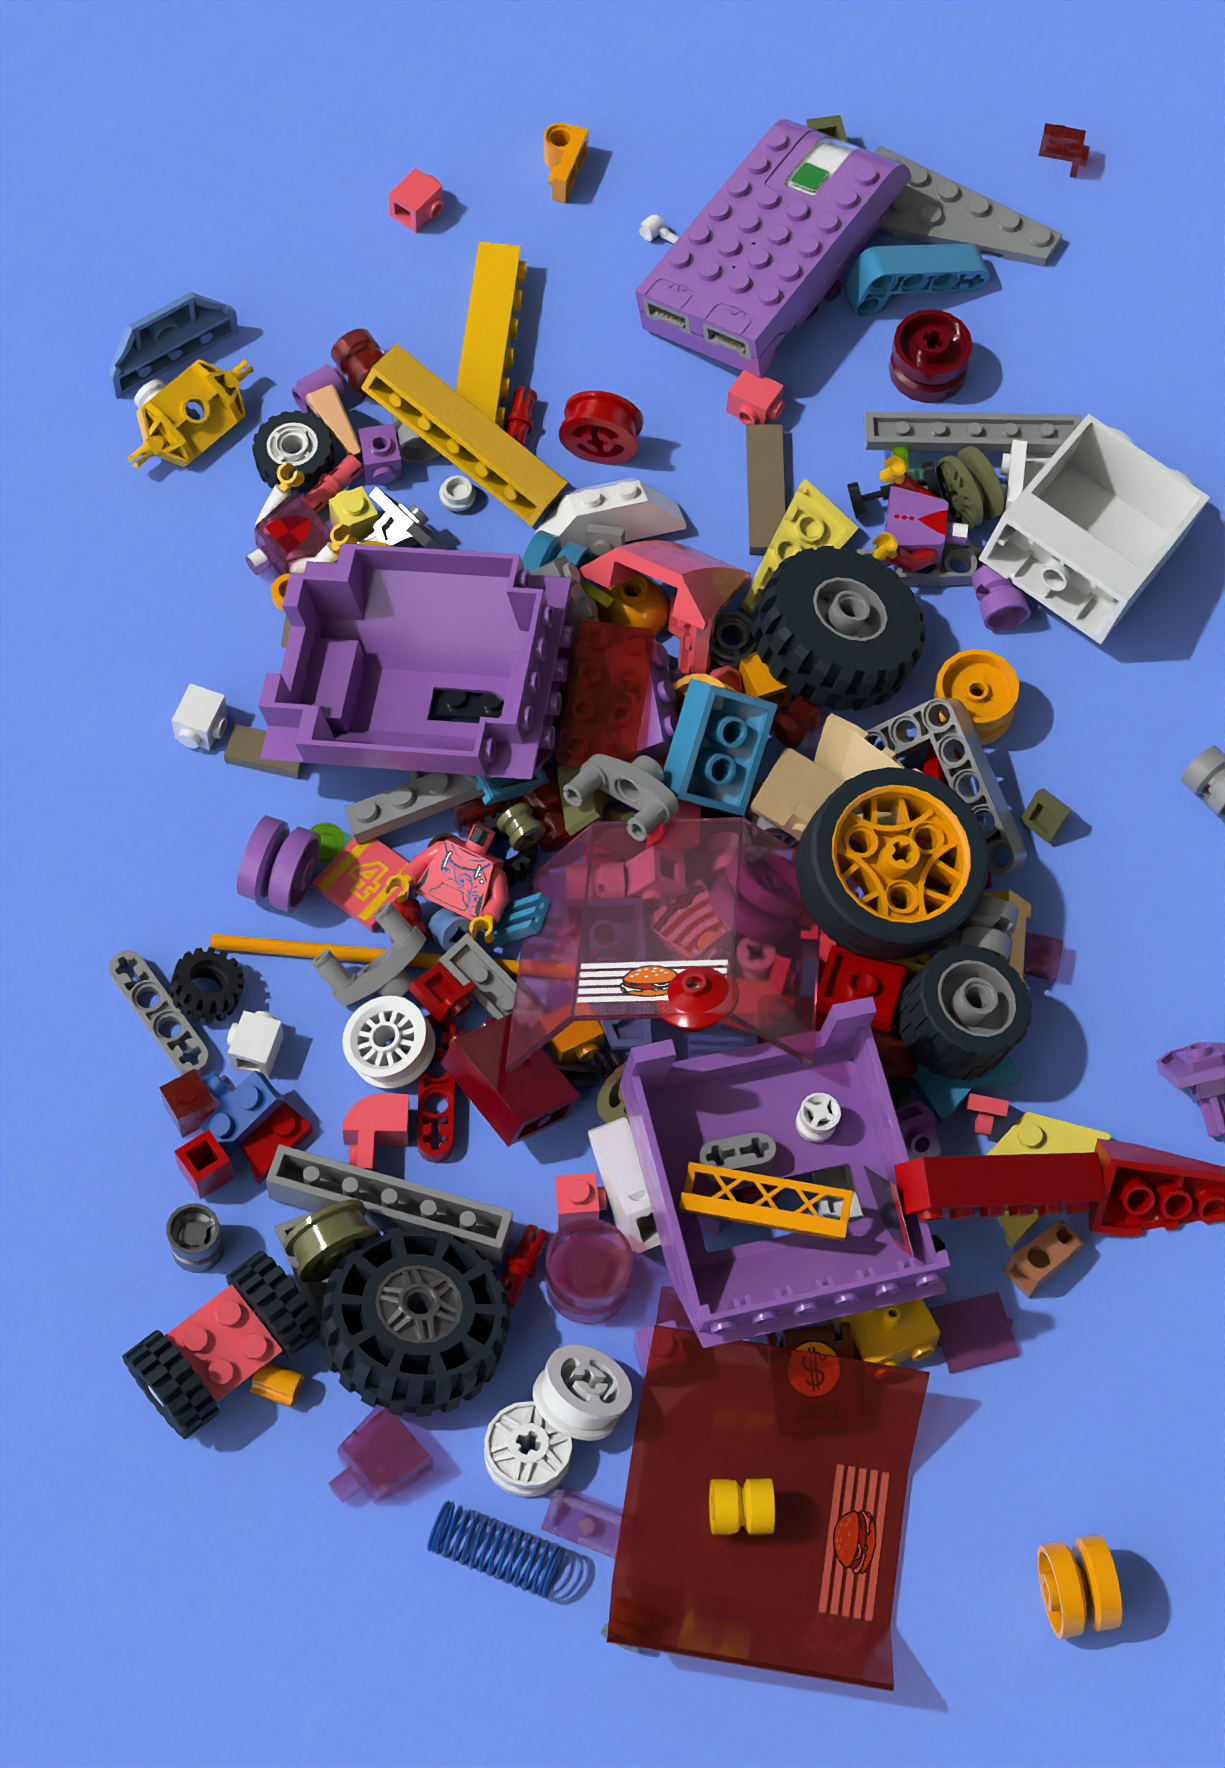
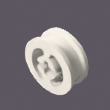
[533,1345,632,1441]

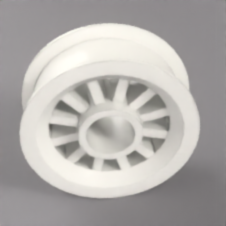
[342,996,436,1089]

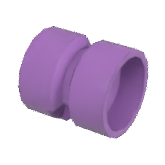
[971,565,1031,631]

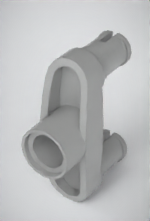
[563,754,679,841]
[311,901,427,1006]

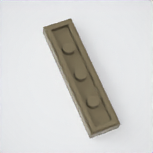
[746,424,785,554]

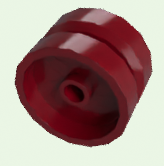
[889,309,973,403]

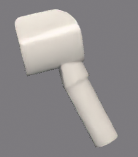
[639,215,679,244]

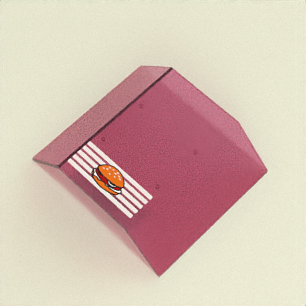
[505,817,821,1072]

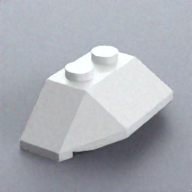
[535,478,687,550]

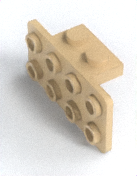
[751,748,894,853]

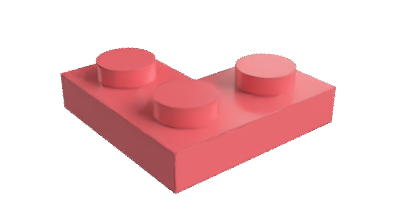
[667,594,715,676]

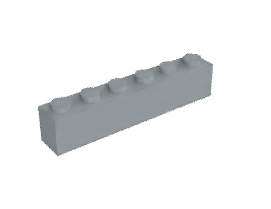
[266,1144,513,1265]

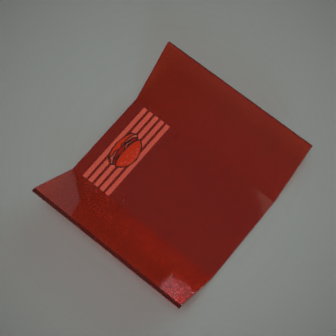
[606,1325,930,1692]

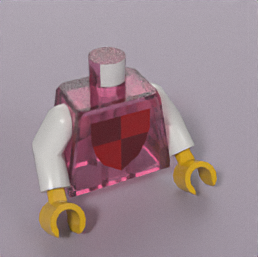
[245,462,357,575]

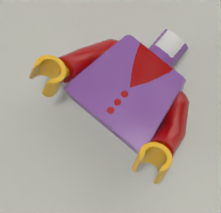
[872,455,968,573]

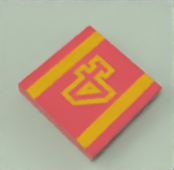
[312,837,414,932]

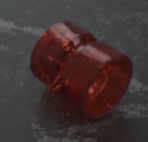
[331,328,385,398]
[520,781,587,853]

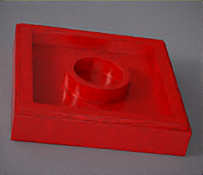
[812,944,908,1032]

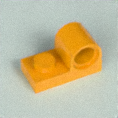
[543,123,589,204]

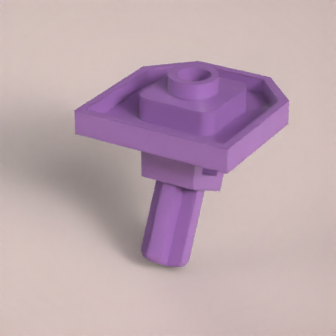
[1156,1042,1225,1137]

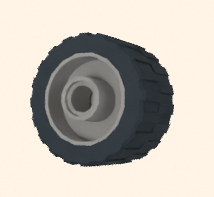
[896,945,1032,1081]

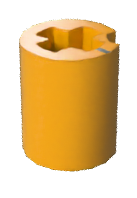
[250,1361,304,1408]

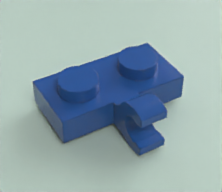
[199,1071,284,1157]

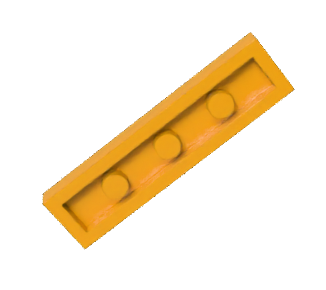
[679,1162,853,1241]

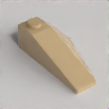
[813,713,922,781]

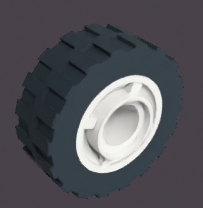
[252,410,336,494]

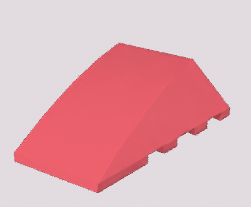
[579,540,751,630]

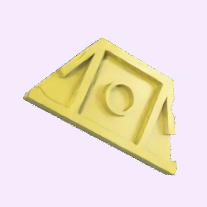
[986,1111,1112,1249]

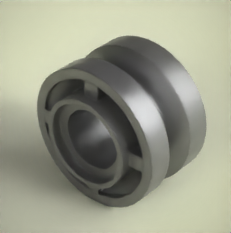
[708,611,757,670]

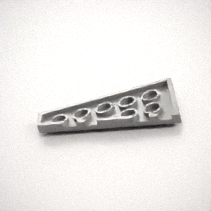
[874,145,1062,267]

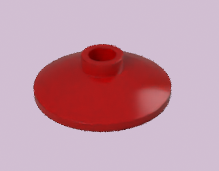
[656,965,738,1030]

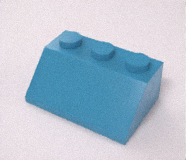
[662,678,778,816]

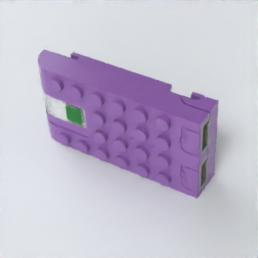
[635,119,912,378]

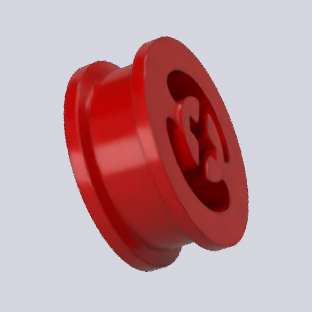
[559,390,644,465]

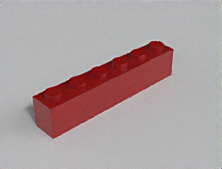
[894,1152,1106,1221]

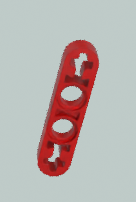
[417,1014,456,1163]

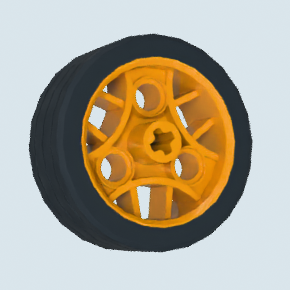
[796,767,989,961]

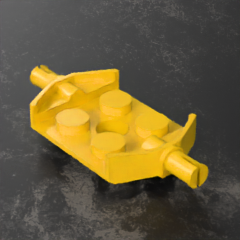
[128,359,254,469]

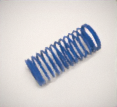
[427,1500,565,1599]

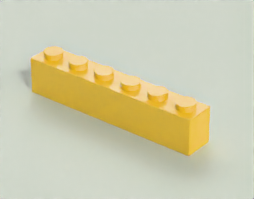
[456,242,527,429]
[361,343,568,527]

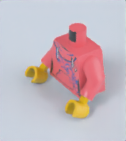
[386,824,510,943]

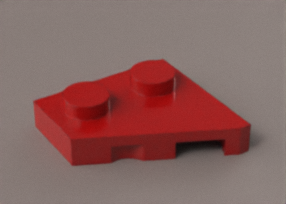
[241,1101,313,1185]

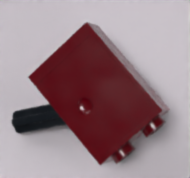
[441,1013,598,1147]

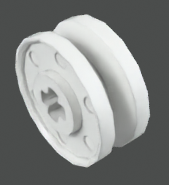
[484,1401,573,1498]

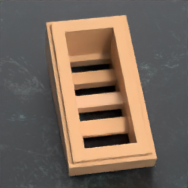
[305,384,362,458]

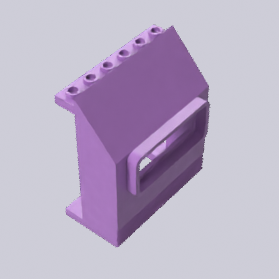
[620,996,951,1348]

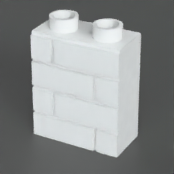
[979,414,1210,645]

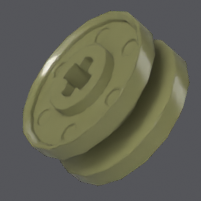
[936,446,1004,530]

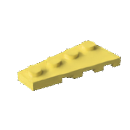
[740,478,859,617]

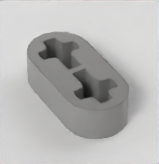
[699,1132,776,1182]

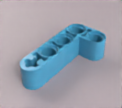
[843,243,990,317]

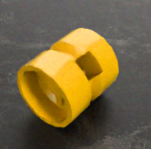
[709,1478,775,1535]

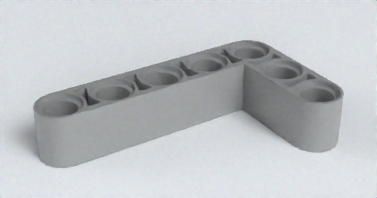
[866,698,1027,875]

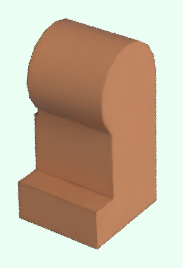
[1003,1220,1085,1298]

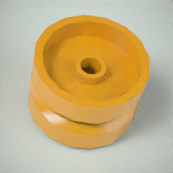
[933,649,1019,746]
[1037,1534,1122,1639]

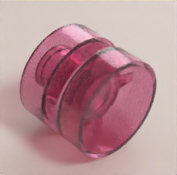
[545,1218,633,1324]

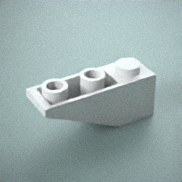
[587,1117,661,1253]

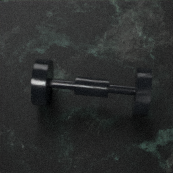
[847,461,941,519]

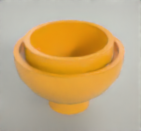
[596,574,669,638]

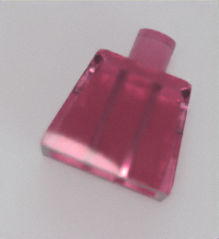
[328,1403,434,1504]

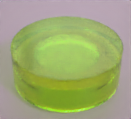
[310,823,345,863]

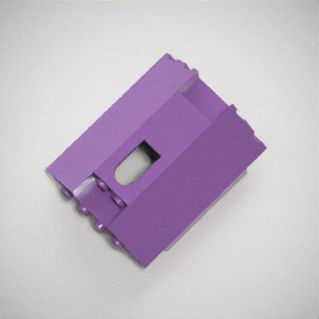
[258,543,575,780]

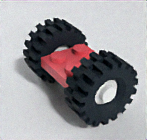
[122,1250,321,1439]

